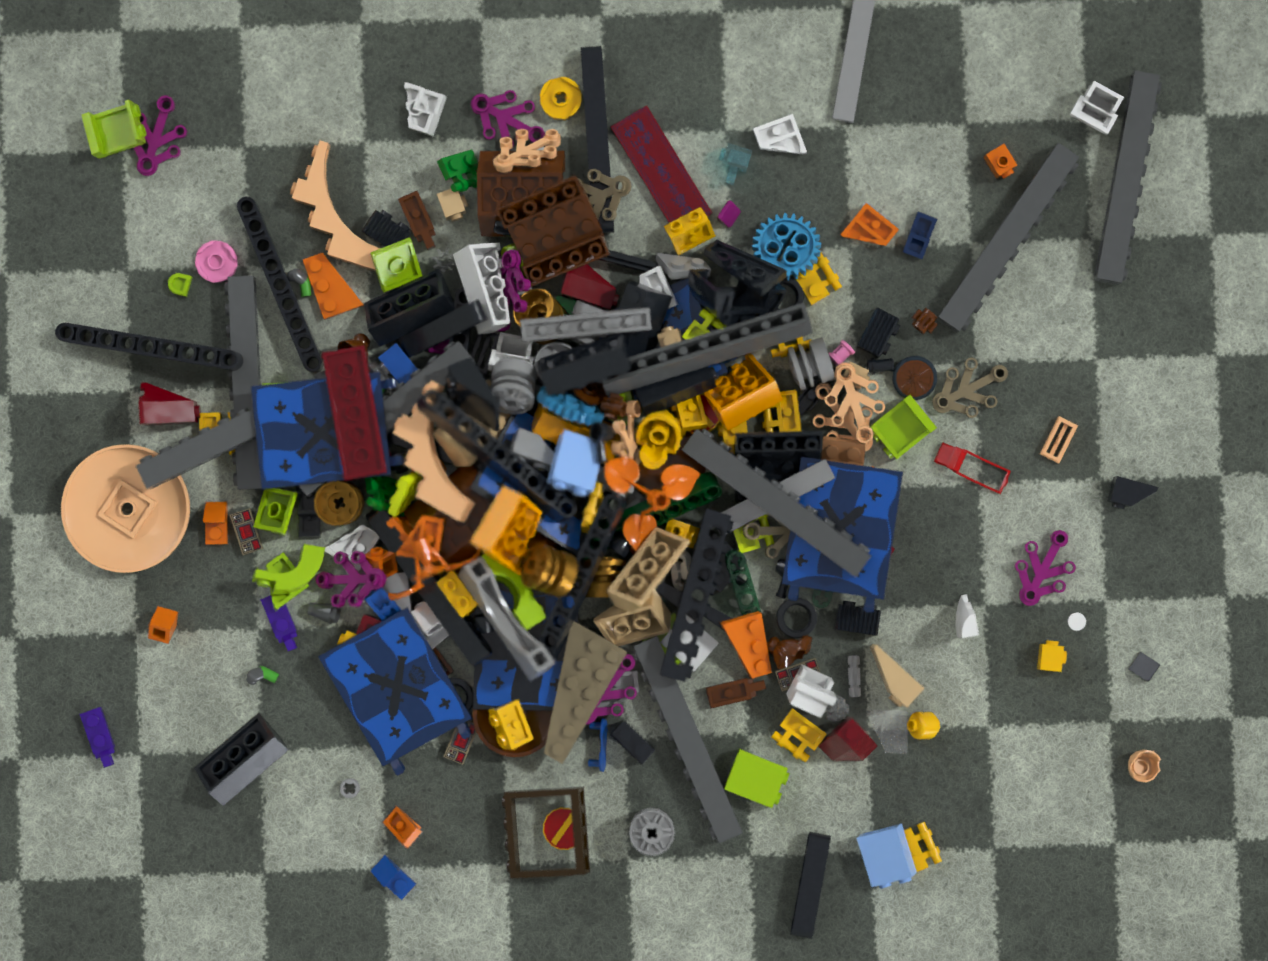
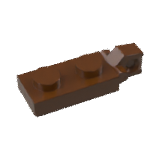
[398,191,436,251]
[705,678,766,709]

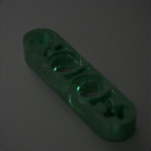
[725,549,763,619]

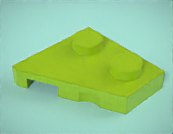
[265,552,309,611]

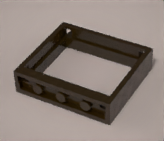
[502,786,590,878]

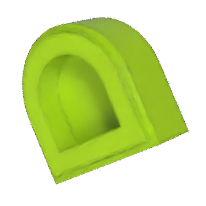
[168,273,192,297]

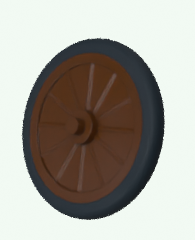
[892,356,937,400]

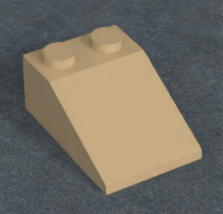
[594,589,671,647]
[870,644,925,707]

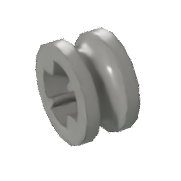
[340,778,360,798]

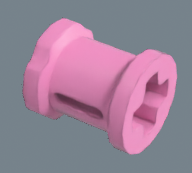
[828,340,855,366]

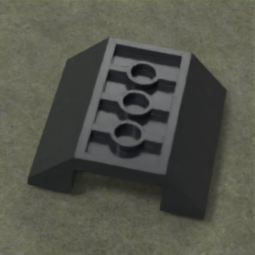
[734,431,823,503]

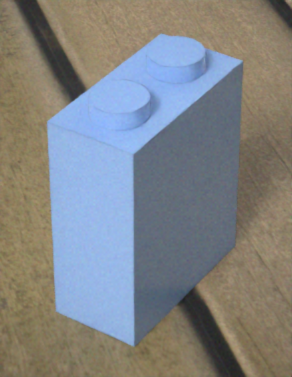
[547,430,600,497]
[857,823,917,889]

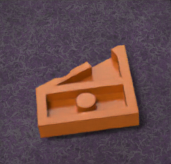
[841,203,899,246]

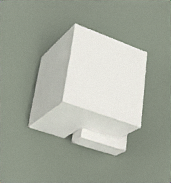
[1070,81,1124,135]
[488,332,534,371]
[786,664,837,718]

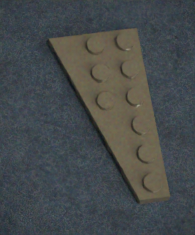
[544,621,627,764]

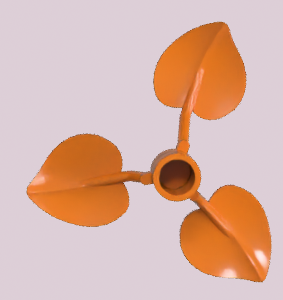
[604,457,700,552]
[387,537,481,600]

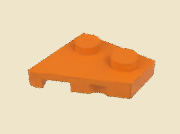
[396,515,445,562]

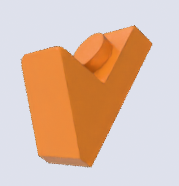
[203,502,228,545]
[383,806,422,848]

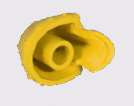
[635,410,682,469]

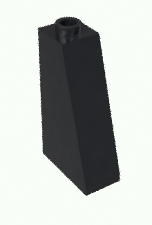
[633,366,718,416]

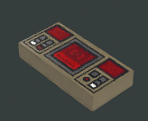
[230,508,264,555]
[775,658,820,692]
[443,720,477,765]

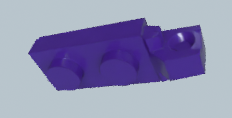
[260,595,298,651]
[80,707,115,768]

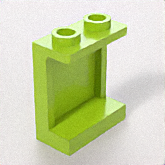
[81,100,146,159]
[870,395,937,460]
[724,748,790,808]

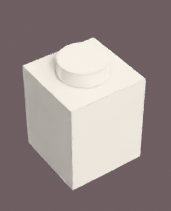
[411,601,443,637]

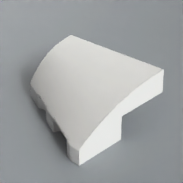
[404,82,447,136]
[956,594,979,638]

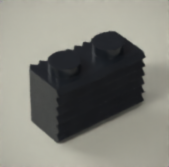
[361,209,412,247]
[856,307,901,358]
[834,600,881,636]
[610,720,655,765]

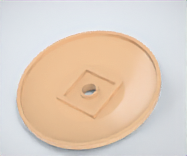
[61,445,190,573]

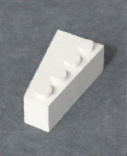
[453,242,510,334]

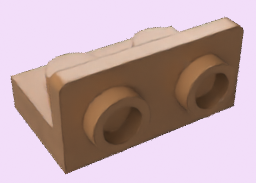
[821,436,866,466]

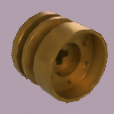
[513,288,567,345]
[314,481,365,526]
[521,544,578,598]
[582,557,626,597]

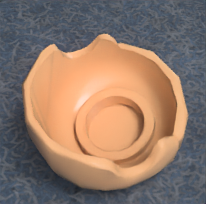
[1128,749,1161,783]

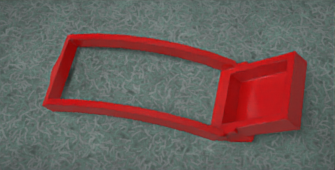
[934,442,1011,494]

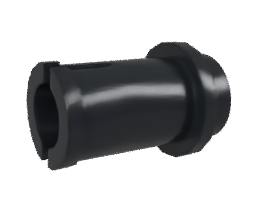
[866,358,894,375]

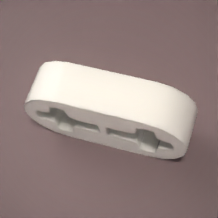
[671,550,691,591]

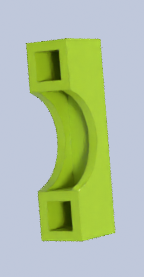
[482,554,547,631]

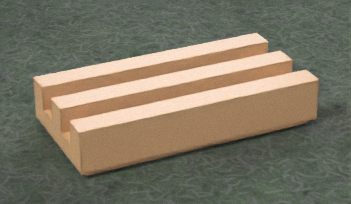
[1040,416,1078,464]

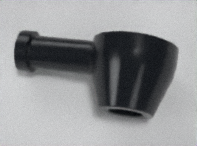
[590,422,614,463]
[609,534,631,558]
[775,559,789,599]
[473,608,512,634]

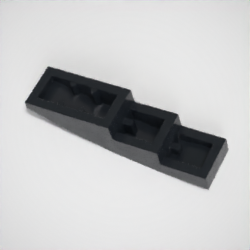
[296,485,321,538]

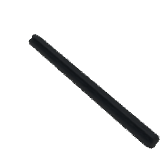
[493,221,658,272]

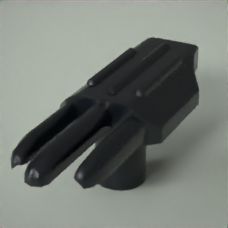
[798,377,830,416]

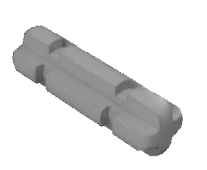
[848,655,861,697]

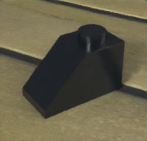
[1107,476,1158,510]

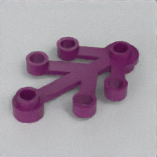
[471,90,545,150]
[134,96,187,176]
[496,250,531,332]
[1014,530,1076,606]
[315,551,386,608]
[586,654,637,724]

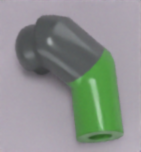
[287,269,312,297]
[246,666,279,685]

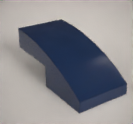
[903,211,937,259]

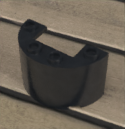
[688,269,787,326]

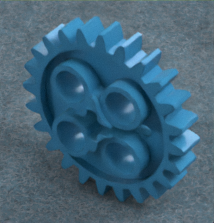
[752,213,821,280]
[537,386,605,426]

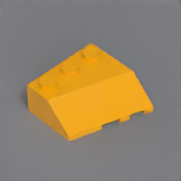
[703,353,783,431]
[470,486,542,575]

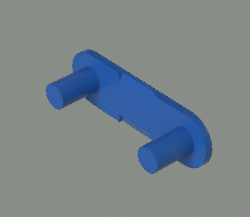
[588,718,607,772]

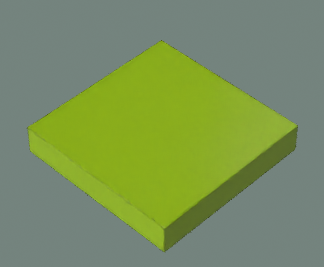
[370,238,422,292]

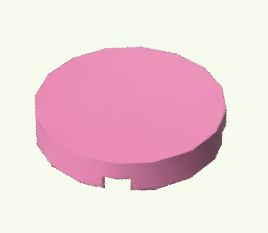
[195,241,238,283]

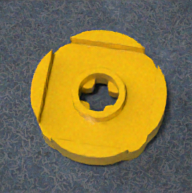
[540,77,582,120]

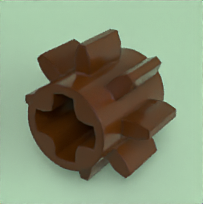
[911,308,938,334]
[601,393,627,421]

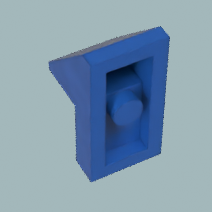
[371,855,417,900]

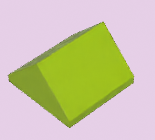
[253,488,297,536]

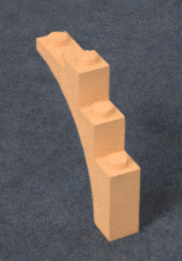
[290,140,380,271]
[393,380,475,522]

